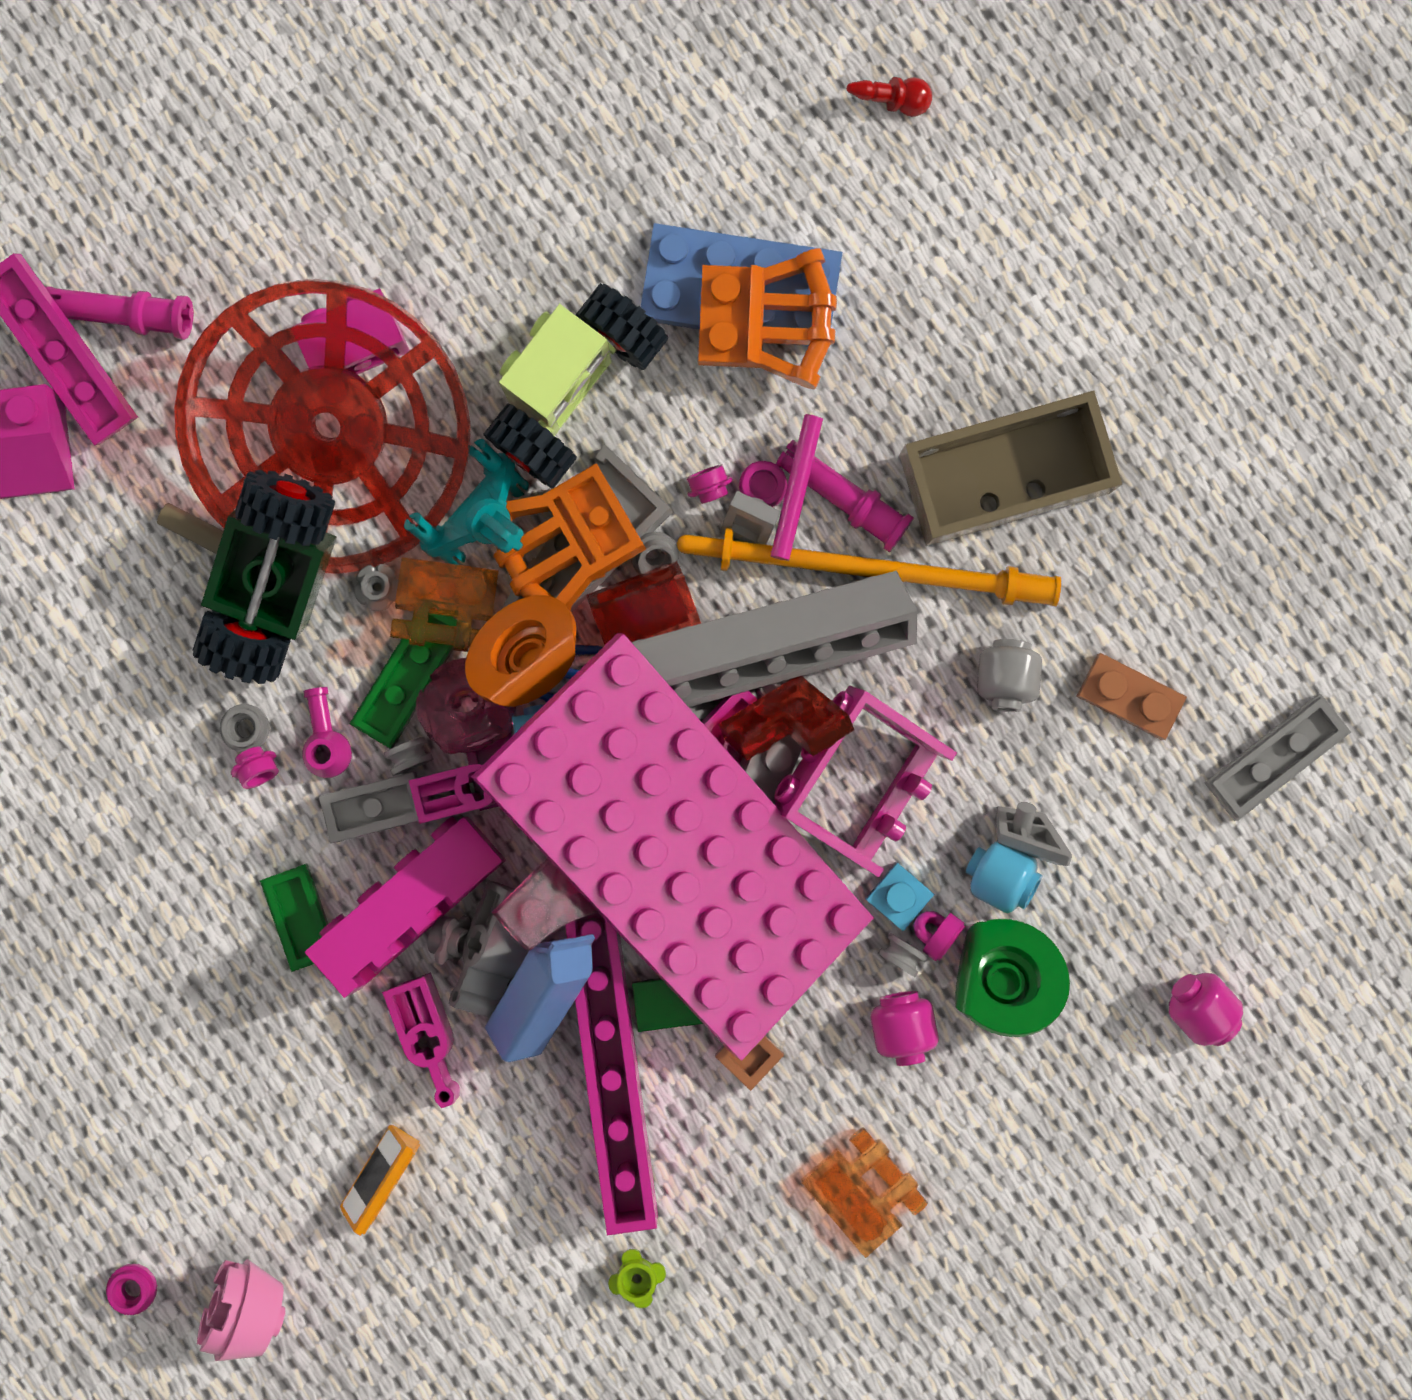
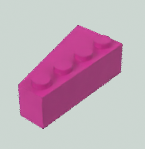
[304,816,506,998]

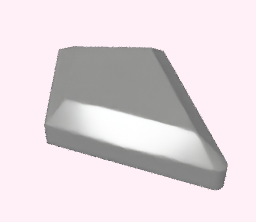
[995,802,1072,866]

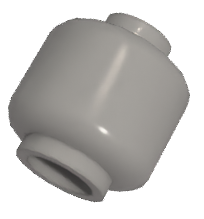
[977,639,1042,712]

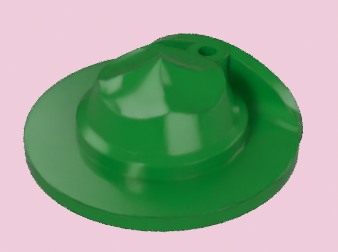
[955,919,1070,1037]

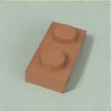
[1076,653,1187,740]

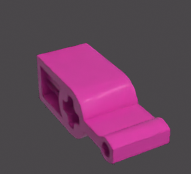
[409,764,495,824]
[382,972,460,1108]

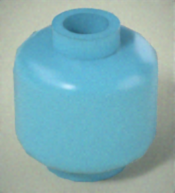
[966,841,1043,913]

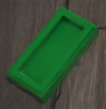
[260,864,328,972]

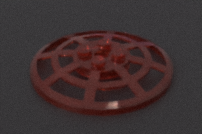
[174,279,471,574]

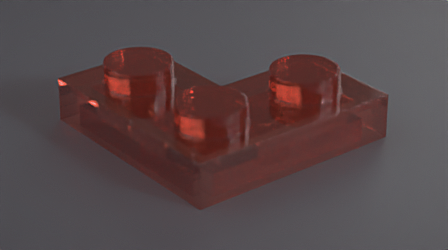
[718,676,854,760]

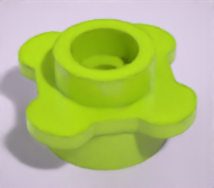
[608,1249,666,1308]

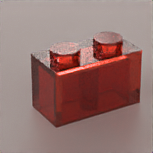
[586,561,701,645]

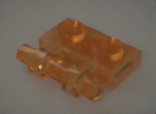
[390,557,499,652]
[801,1127,928,1258]

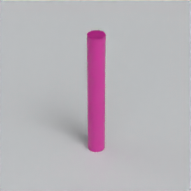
[770,414,823,561]

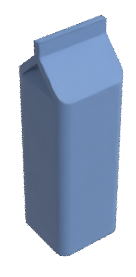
[485,934,595,1062]

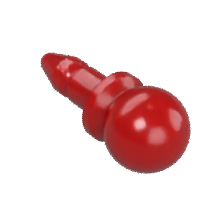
[846,77,933,117]

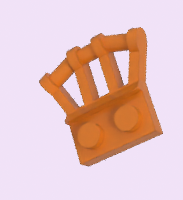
[698,248,837,390]
[494,463,646,610]

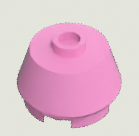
[197,1259,285,1361]

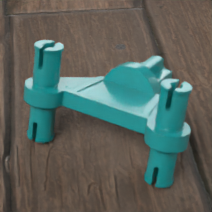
[404,439,529,570]

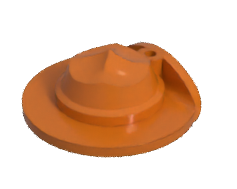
[465,595,576,707]

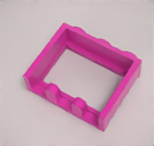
[774,685,957,877]

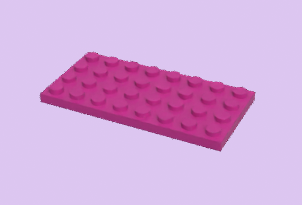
[471,633,874,1061]

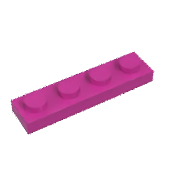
[0,253,138,446]

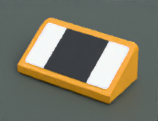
[340,1125,420,1236]

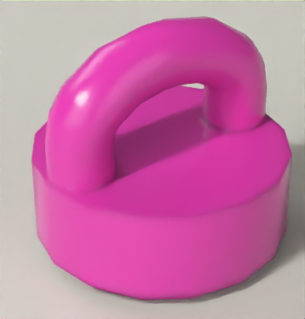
[913,911,965,961]

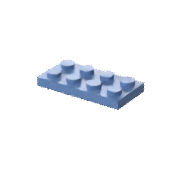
[641,223,843,346]

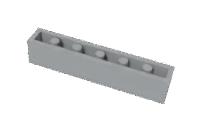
[632,571,918,707]

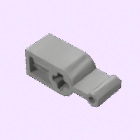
[449,880,548,1017]

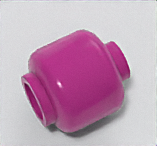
[1168,973,1243,1046]
[870,991,939,1066]

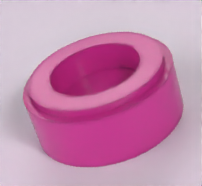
[739,461,787,508]

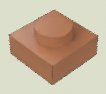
[715,1035,784,1091]

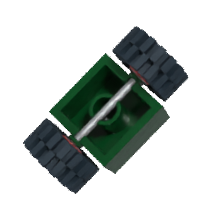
[193,470,337,684]

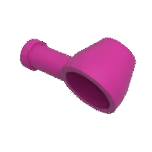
[302,687,352,778]

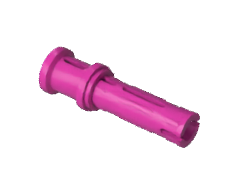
[45,286,194,340]
[776,440,914,553]

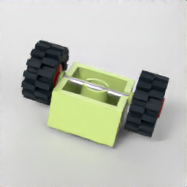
[483,283,668,489]

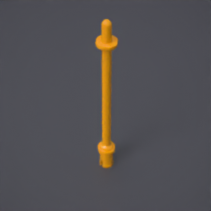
[676,527,1061,607]

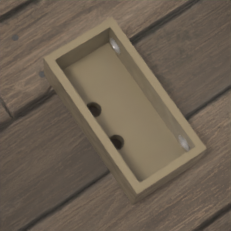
[899,390,1122,546]

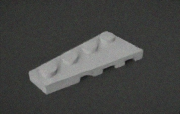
[501,444,673,612]

